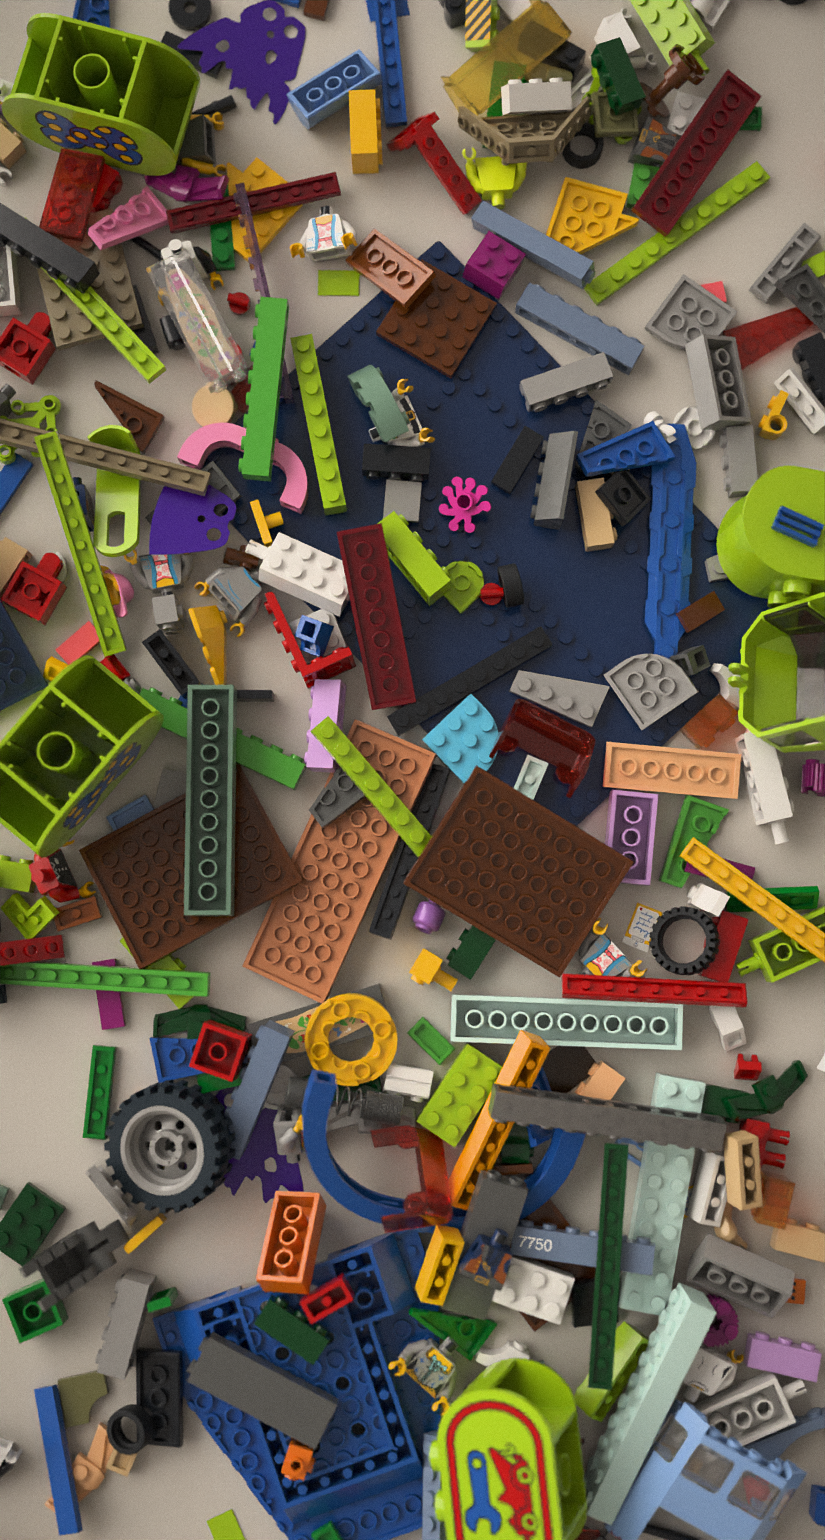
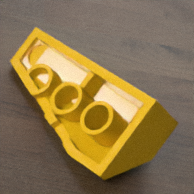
[188,605,228,685]

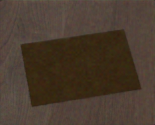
[542,1046,595,1093]

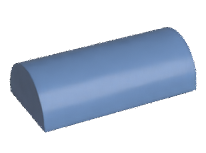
[287,49,382,129]

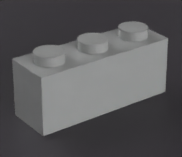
[719,425,758,498]

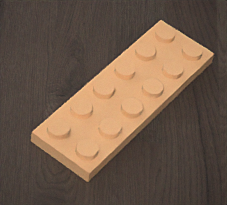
[603,742,741,799]

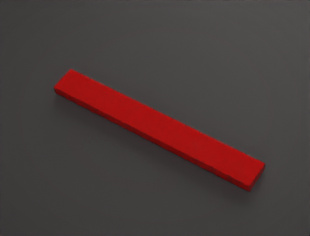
[562,974,748,1008]

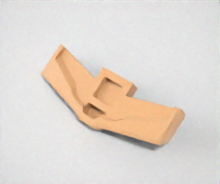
[45,1422,114,1512]

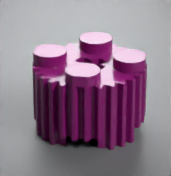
[801,759,825,797]
[702,1293,739,1347]

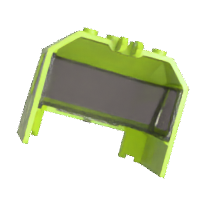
[728,592,825,753]

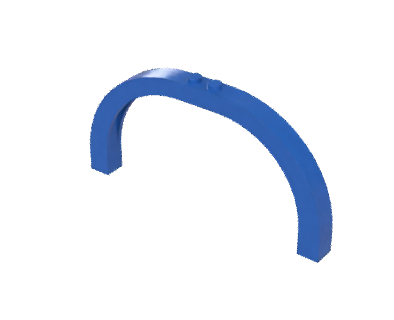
[302,1069,586,1233]

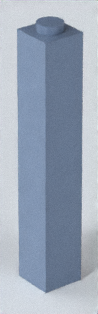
[471,201,596,289]

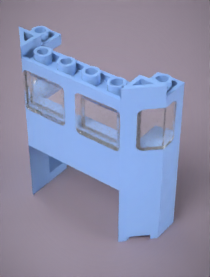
[604,1399,807,1540]

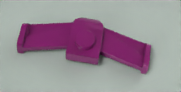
[144,165,229,203]

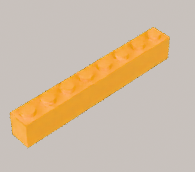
[443,1030,550,1210]

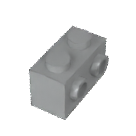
[152,594,187,635]

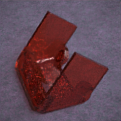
[489,699,595,798]
[370,1125,453,1233]

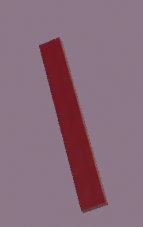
[166,172,341,234]

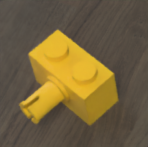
[409,948,458,992]

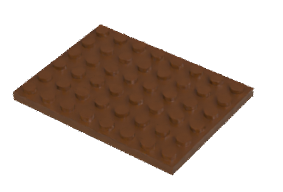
[79,764,303,969]
[403,765,633,978]

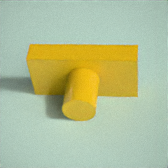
[250,500,284,548]

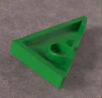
[408,1307,498,1361]

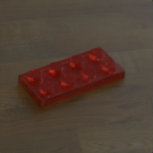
[39,148,105,242]

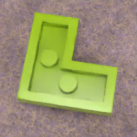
[0,892,60,939]

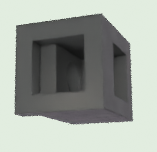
[670,645,711,676]

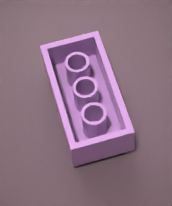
[605,790,658,886]

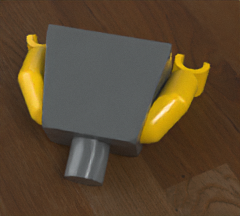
[178,112,227,177]

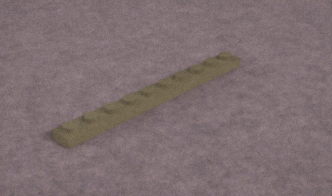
[0,419,211,496]

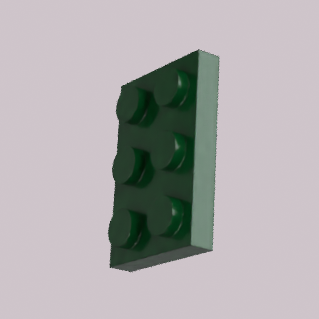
[0,1182,66,1266]

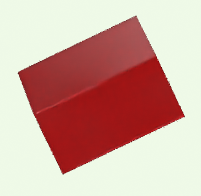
[100,654,131,681]

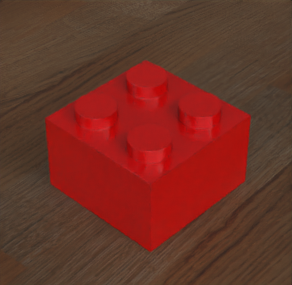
[189,1020,252,1082]

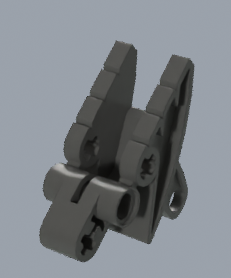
[19,1219,130,1312]

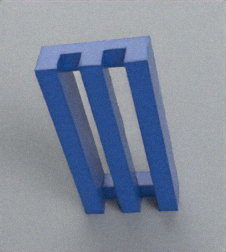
[771,506,824,548]

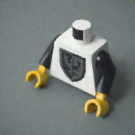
[154,239,224,307]

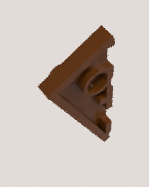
[94,380,165,454]

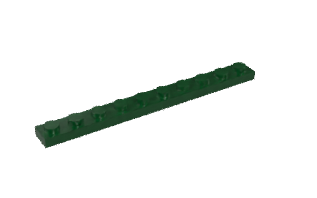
[588,1142,628,1391]

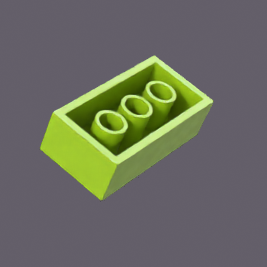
[377,511,451,606]
[416,1042,503,1147]

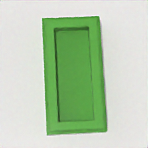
[407,1017,455,1065]

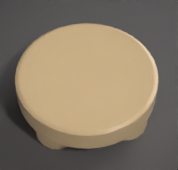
[192,384,238,427]

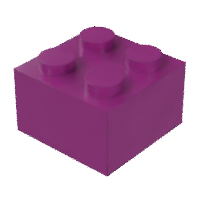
[462,231,526,300]

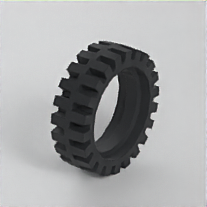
[649,906,720,976]

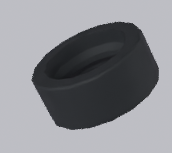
[562,122,604,169]
[497,563,524,608]
[107,1404,154,1455]

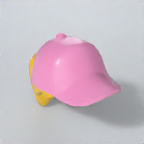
[101,566,134,617]

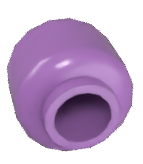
[412,899,446,934]

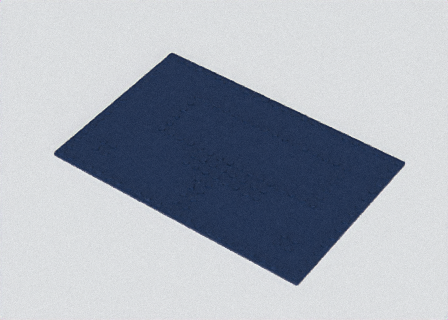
[186,241,800,826]

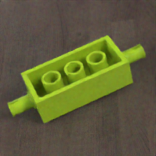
[630,0,715,76]
[735,905,825,983]

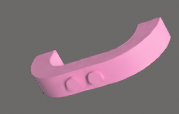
[177,423,309,514]

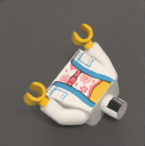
[289,206,357,262]

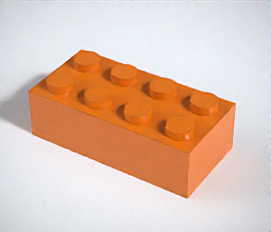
[256,1191,327,1294]

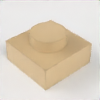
[106,1449,137,1477]

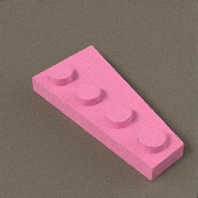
[88,186,169,250]

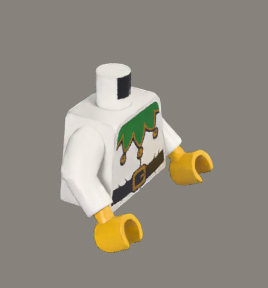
[368,379,435,447]

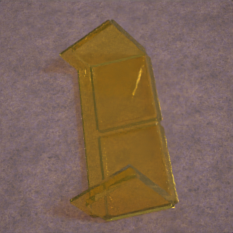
[441,0,572,116]

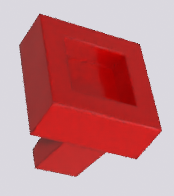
[734,1053,762,1081]

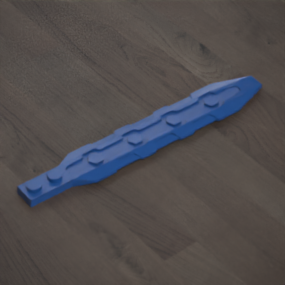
[645,424,697,659]

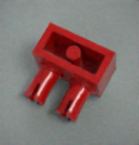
[739,1118,790,1169]

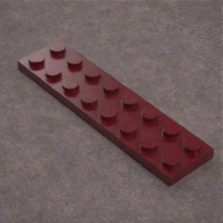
[631,69,762,237]
[337,523,416,710]

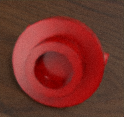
[227,292,251,315]
[480,583,504,605]

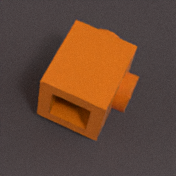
[281,1437,315,1481]

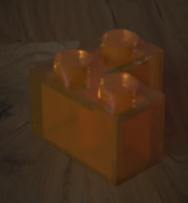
[680,693,738,749]
[751,1170,795,1230]

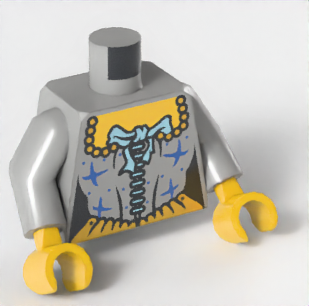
[389,1336,458,1416]

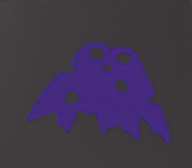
[178,0,306,124]
[184,1086,304,1203]

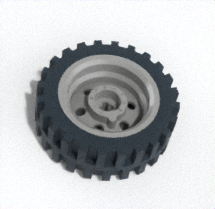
[104,1080,236,1214]

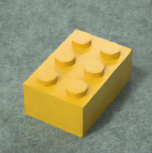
[349,89,383,174]

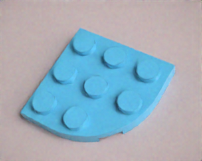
[422,694,499,784]

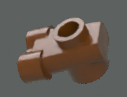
[223,545,259,571]

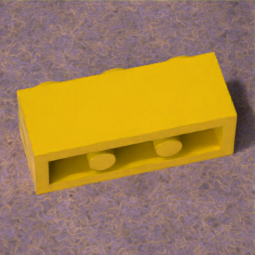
[415,1224,465,1306]

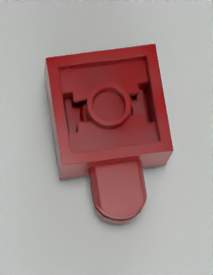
[0,312,56,385]
[1,553,67,626]

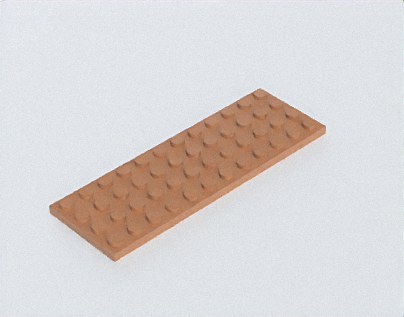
[242,719,437,1003]

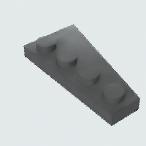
[774,264,825,334]

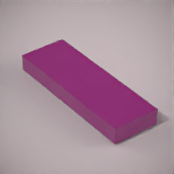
[92,958,126,1030]

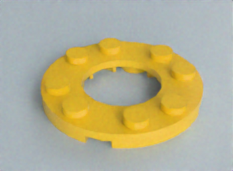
[305,993,397,1086]

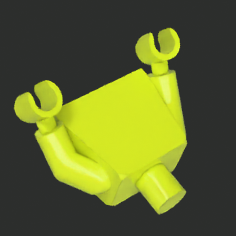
[462,147,527,210]

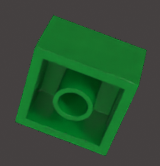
[2,1278,69,1344]

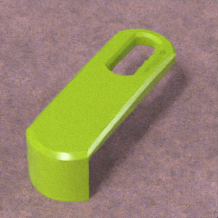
[87,425,141,557]

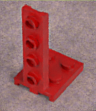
[386,111,482,215]
[264,592,356,689]
[0,935,64,966]

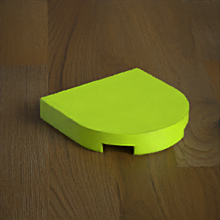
[443,561,484,614]

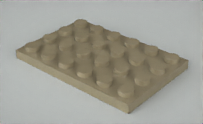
[37,208,144,351]

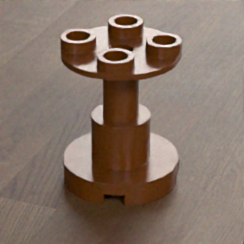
[640,44,706,118]

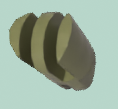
[524,62,573,83]

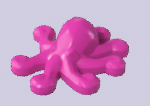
[439,476,492,533]

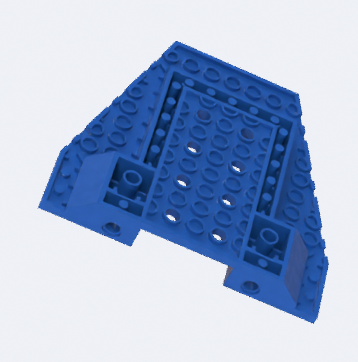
[152,1228,441,1540]

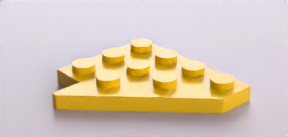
[227,157,303,264]
[546,177,639,254]

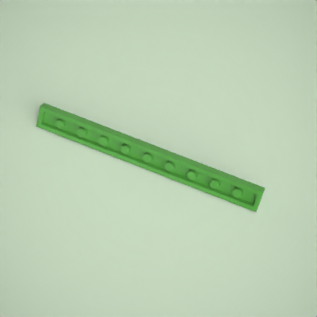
[0,962,210,997]

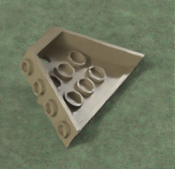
[457,98,591,165]

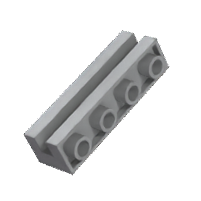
[519,352,613,412]

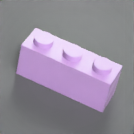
[743,1331,822,1382]

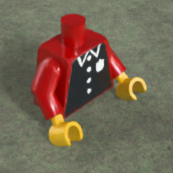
[29,840,96,903]

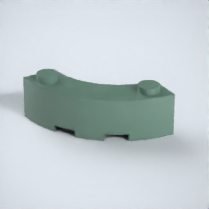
[347,364,410,442]

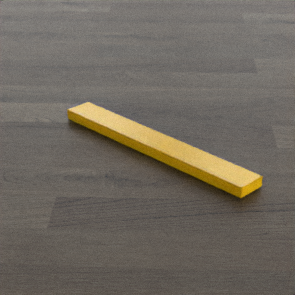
[679,837,825,963]

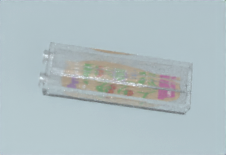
[146,248,249,393]

